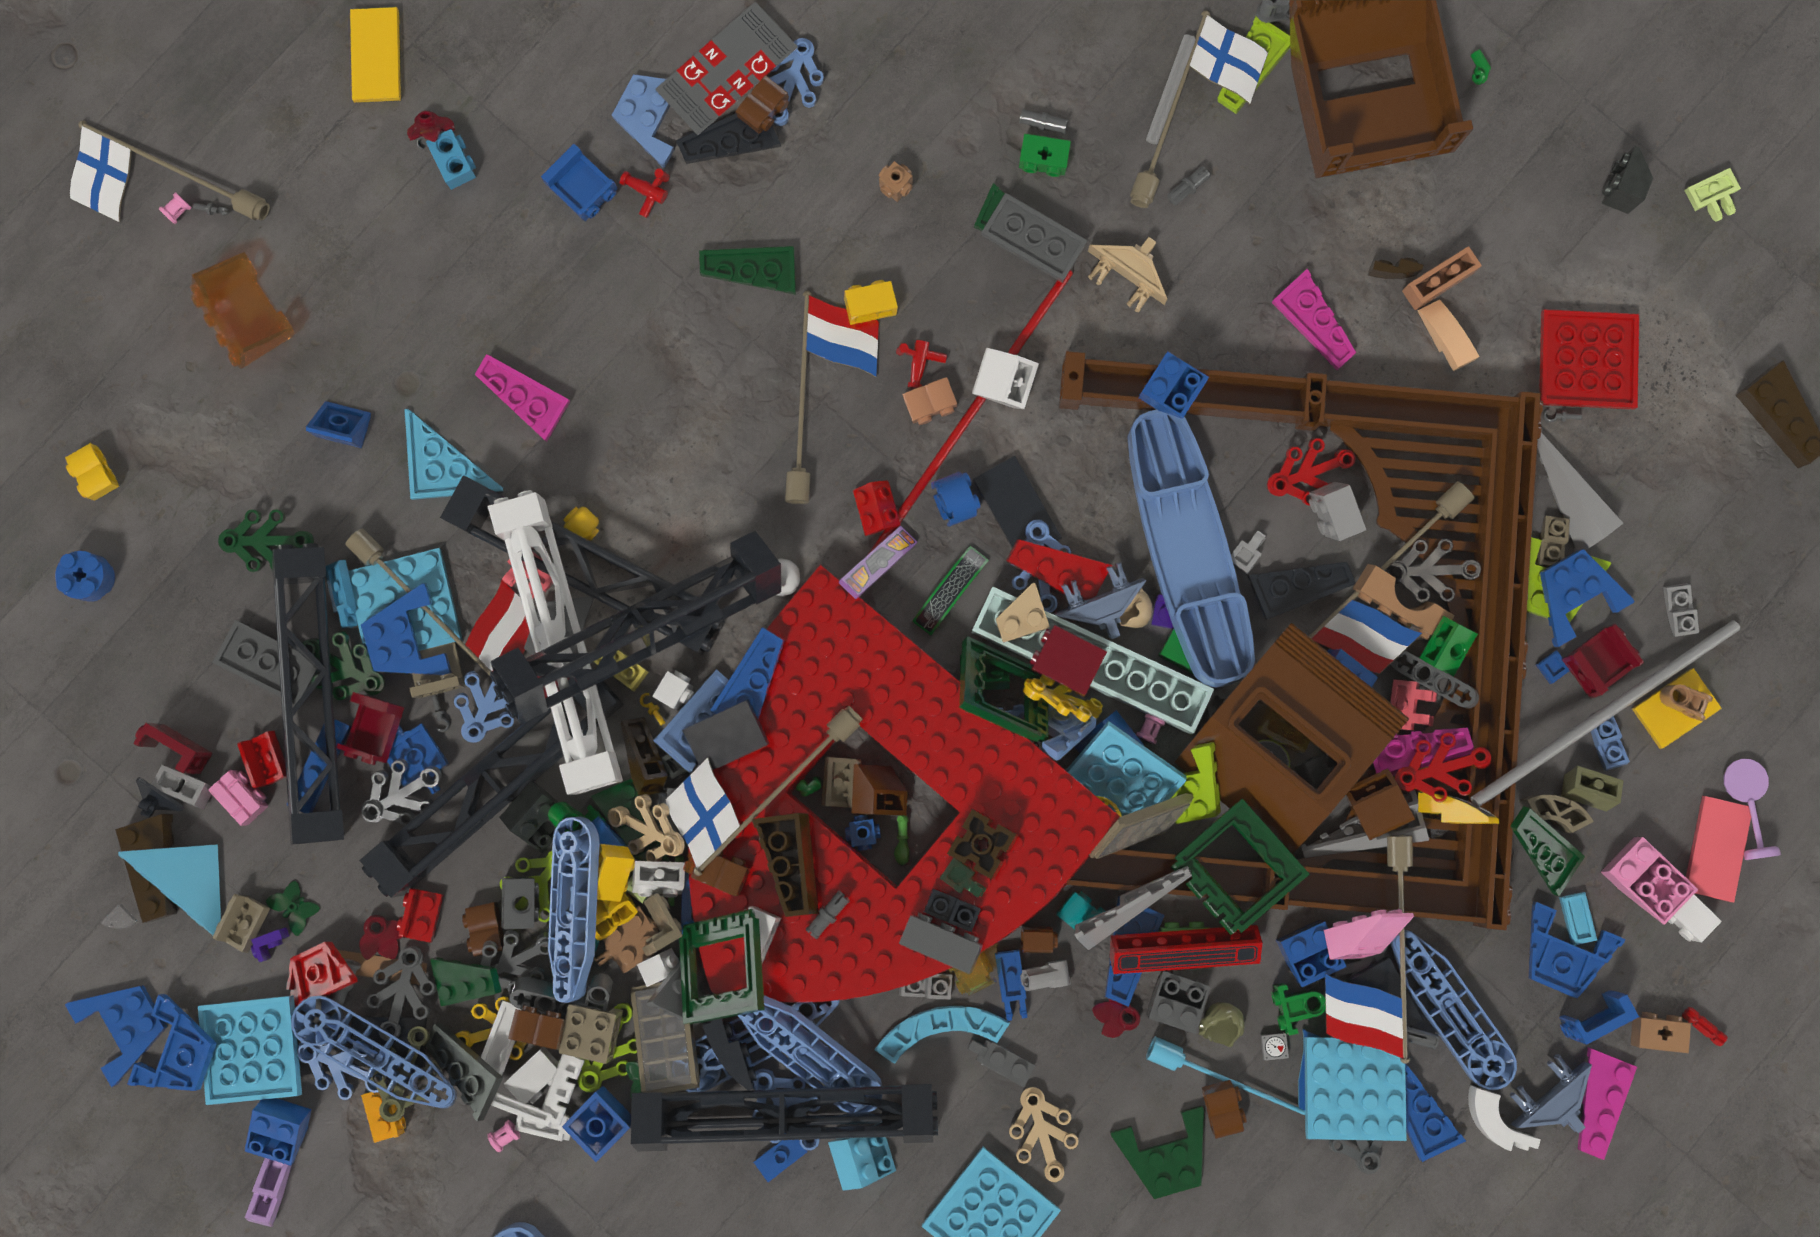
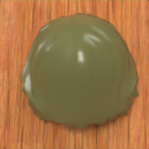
[1198,1002,1245,1047]

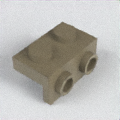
[822,757,861,808]
[213,894,270,953]

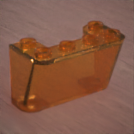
[190,252,294,369]

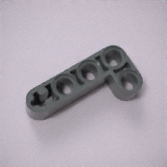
[510,974,613,1019]

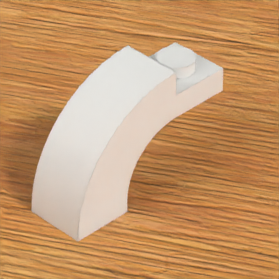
[1468,1085,1541,1151]

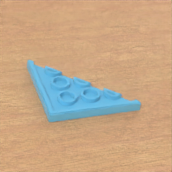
[405,409,503,500]
[119,845,221,936]

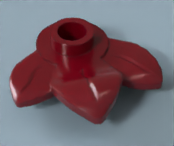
[407,111,455,142]
[359,915,403,960]
[1092,999,1140,1038]

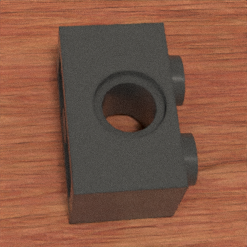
[501,877,539,929]

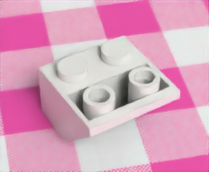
[972,348,1039,409]

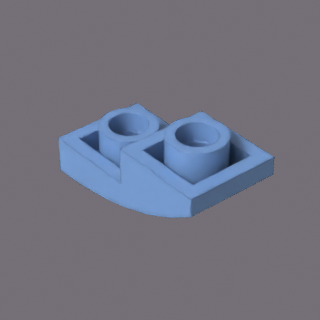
[1591,716,1630,771]

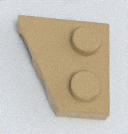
[996,583,1050,643]

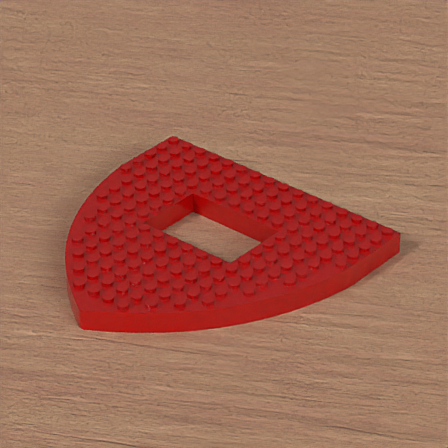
[688,565,1120,1002]

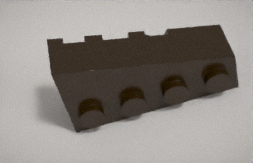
[1735,360,1820,468]
[752,813,819,917]
[115,814,177,923]

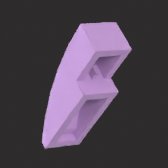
[245,1158,291,1227]

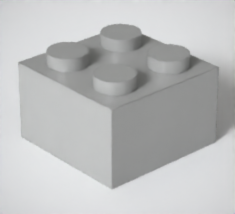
[1309,482,1366,541]

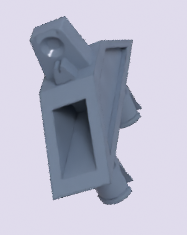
[1053,563,1147,639]
[1510,1054,1592,1133]

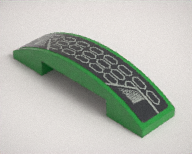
[912,546,989,636]

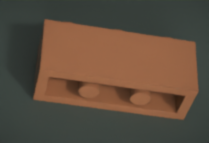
[1402,246,1482,310]

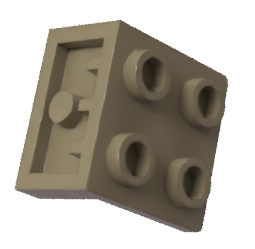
[410,642,466,699]
[642,893,682,956]
[559,1004,623,1064]

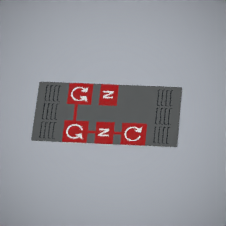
[655,2,798,135]

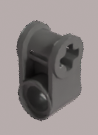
[1256,0,1290,23]
[1295,752,1337,786]

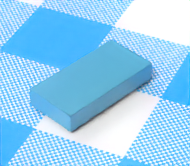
[1559,892,1597,945]

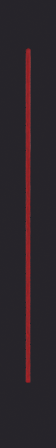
[669,270,1073,857]

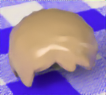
[1119,588,1153,628]

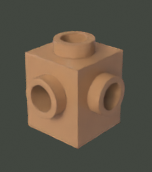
[879,161,913,202]

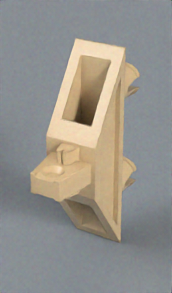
[1088,237,1167,312]

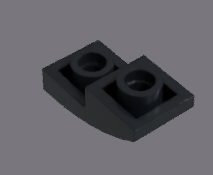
[923,888,981,932]

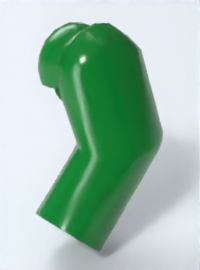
[1470,49,1491,85]
[795,776,822,797]

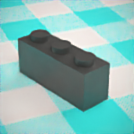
[899,913,983,974]

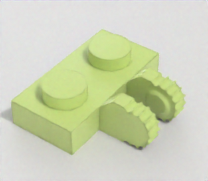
[1684,168,1741,222]

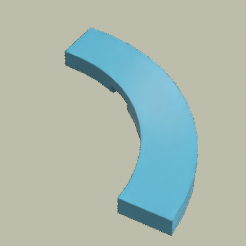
[874,1006,1010,1064]

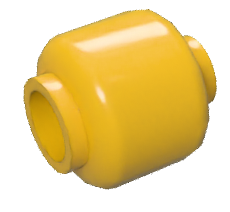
[563,506,599,541]

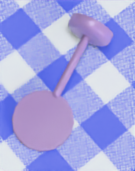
[1723,759,1781,860]

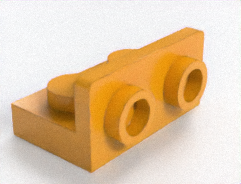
[361,1086,406,1143]

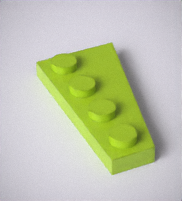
[1218,16,1291,114]

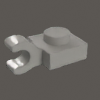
[1231,531,1266,574]

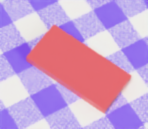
[1686,796,1751,903]

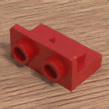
[397,888,444,943]

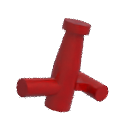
[620,168,670,218]
[896,340,947,389]

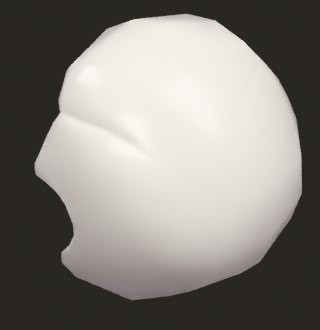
[777,558,800,597]

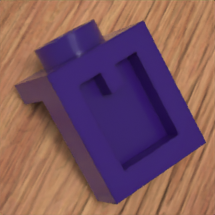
[1151,595,1174,629]
[251,927,289,962]

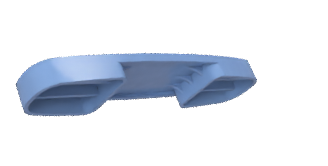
[1127,410,1255,687]

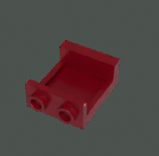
[1562,624,1644,699]
[1030,625,1107,697]
[336,692,405,765]
[133,723,213,774]

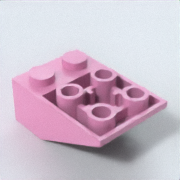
[1601,837,1698,925]
[1324,909,1414,960]

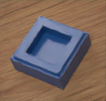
[1535,650,1570,684]

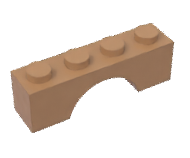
[1353,564,1454,641]

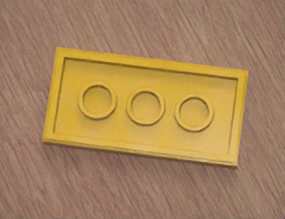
[350,7,401,103]

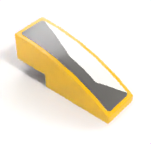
[1418,793,1499,824]

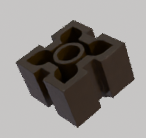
[947,809,1019,879]

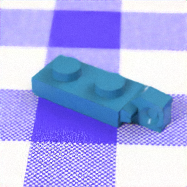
[325,560,358,628]

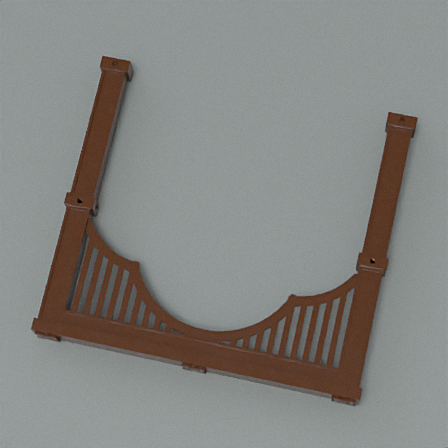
[1059,351,1543,930]

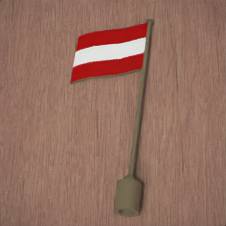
[345,528,530,675]

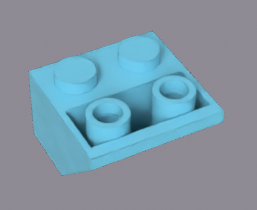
[828,1123,896,1191]

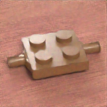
[595,905,664,973]

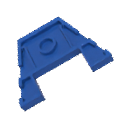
[1540,549,1635,647]
[361,583,452,675]
[1529,901,1626,998]
[65,985,167,1087]
[127,994,217,1091]

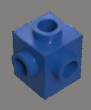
[845,815,881,851]

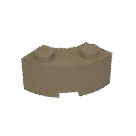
[1518,795,1594,833]

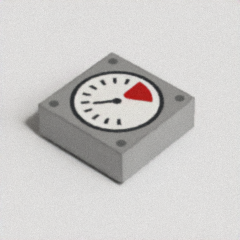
[1260,1032,1289,1060]

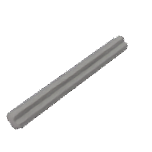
[1146,34,1196,145]

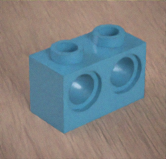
[426,129,476,190]

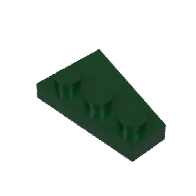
[430,957,502,1007]

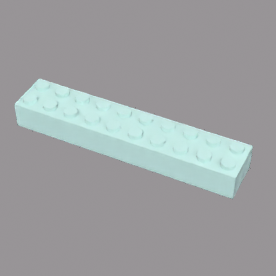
[972,587,1214,734]

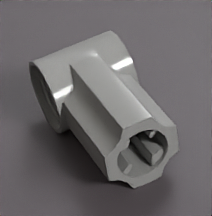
[1020,960,1071,991]

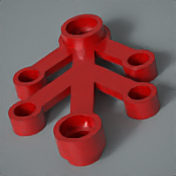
[1267,438,1355,506]
[1395,733,1491,803]

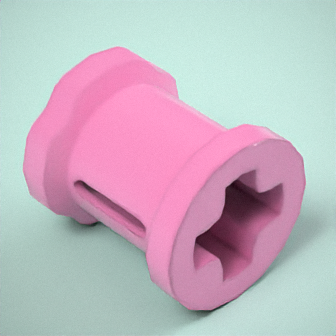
[159,192,192,224]
[1136,714,1166,744]
[487,1120,521,1152]

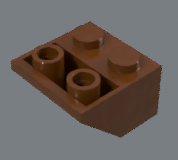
[852,764,908,816]
[1346,768,1415,841]

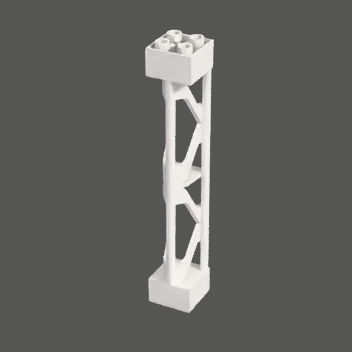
[488,490,623,795]

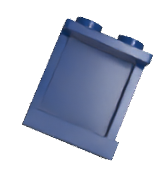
[541,144,618,221]
[1559,990,1639,1045]

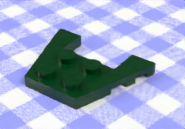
[1110,1105,1204,1199]

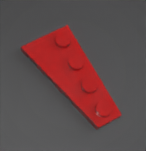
[1006,539,1112,600]

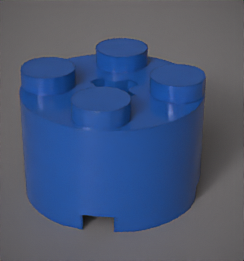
[931,472,981,527]
[55,551,115,602]

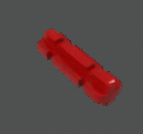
[1682,1007,1728,1046]

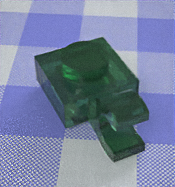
[940,858,987,897]

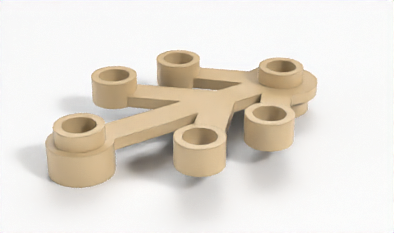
[608,794,684,862]
[1009,1087,1078,1182]

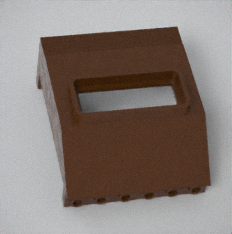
[1289,0,1473,178]
[1174,623,1409,854]

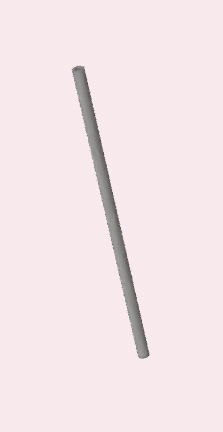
[1471,620,1740,808]

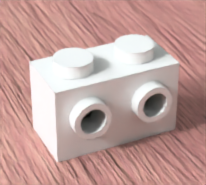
[652,670,694,711]
[632,861,685,897]

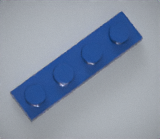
[287,719,352,813]

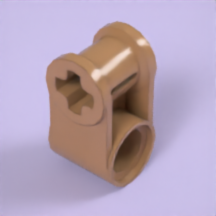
[1660,684,1713,721]

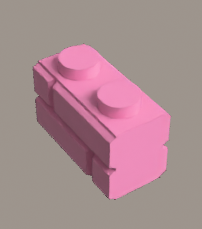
[209,770,269,826]

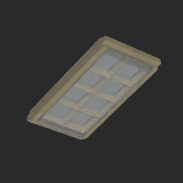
[1090,793,1194,859]
[631,982,700,1093]

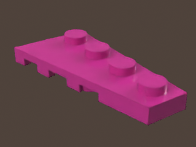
[1271,269,1356,370]
[475,354,570,442]
[1373,728,1474,776]
[1578,1048,1637,1160]

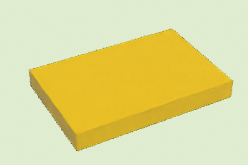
[1632,668,1722,749]

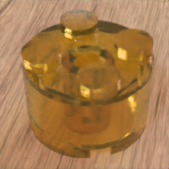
[949,951,997,996]

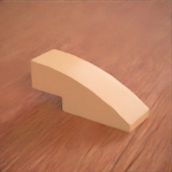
[1418,300,1479,371]

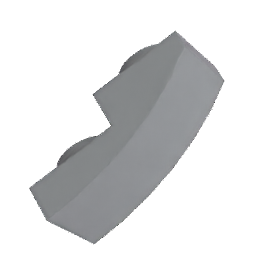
[1663,583,1699,637]
[899,973,952,1000]

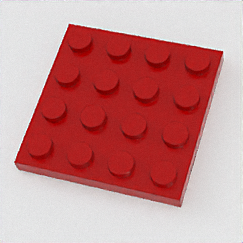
[1539,309,1639,410]

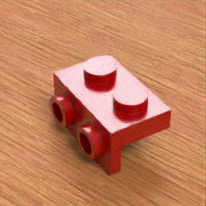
[853,480,900,536]
[237,730,286,788]

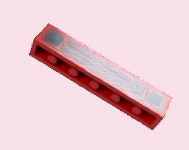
[1110,925,1263,974]

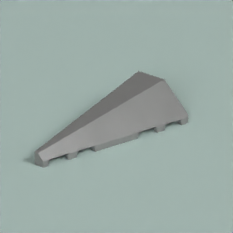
[1537,432,1623,552]
[1301,789,1429,858]
[1075,866,1192,950]

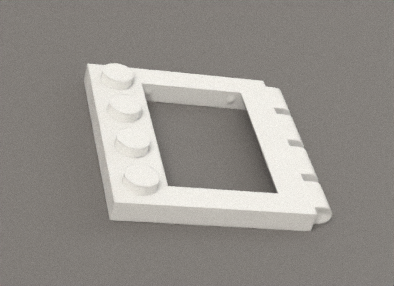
[481,1001,585,1127]

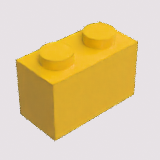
[844,280,898,325]
[597,844,635,902]

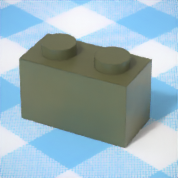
[1561,766,1623,812]

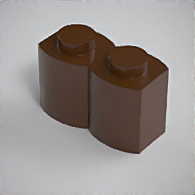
[736,75,789,134]
[691,851,751,896]
[462,902,504,957]
[1021,926,1058,953]
[508,1005,565,1049]
[1202,1080,1247,1139]

